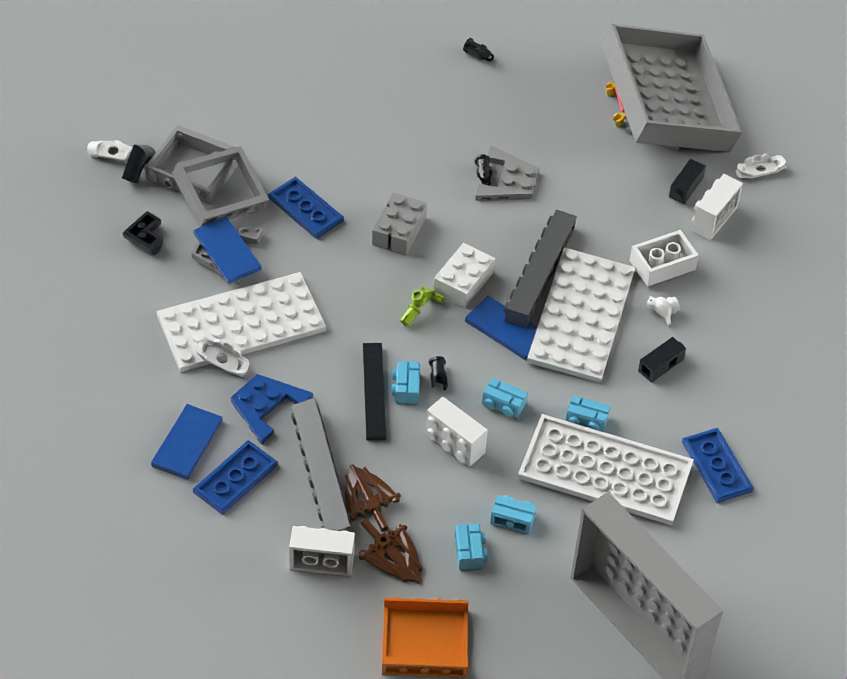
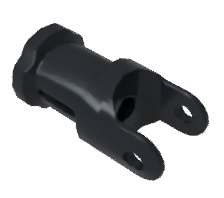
[463,38,494,61]
[474,154,493,186]
[429,356,448,391]

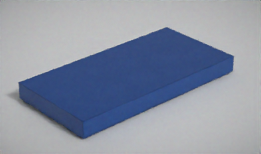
[268,176,344,239]
[194,217,261,284]
[465,295,538,360]
[151,404,223,480]
[682,428,753,503]
[193,440,278,515]

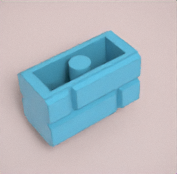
[391,361,420,405]
[482,378,528,419]
[565,395,611,432]
[490,495,537,534]
[455,523,488,570]

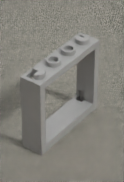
[145,125,238,204]
[172,146,269,227]

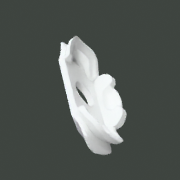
[87,140,132,164]
[736,153,786,178]
[195,338,249,377]

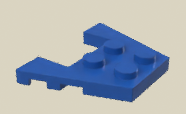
[231,374,313,444]

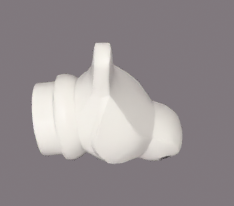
[647,296,680,326]

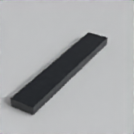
[363,343,386,440]

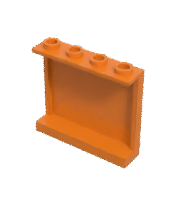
[381,597,469,678]

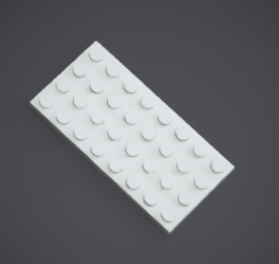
[527,247,636,384]
[157,272,326,372]
[518,414,694,526]

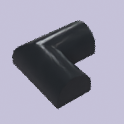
[122,144,156,183]
[122,211,163,255]

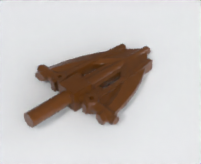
[344,464,401,532]
[358,519,423,583]

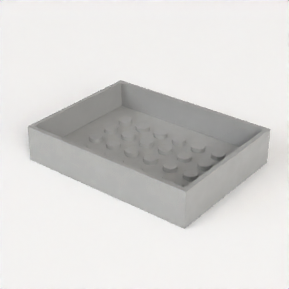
[601,24,742,152]
[570,492,723,679]

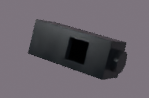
[669,159,706,204]
[638,337,686,383]

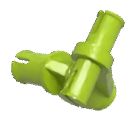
[400,286,445,327]

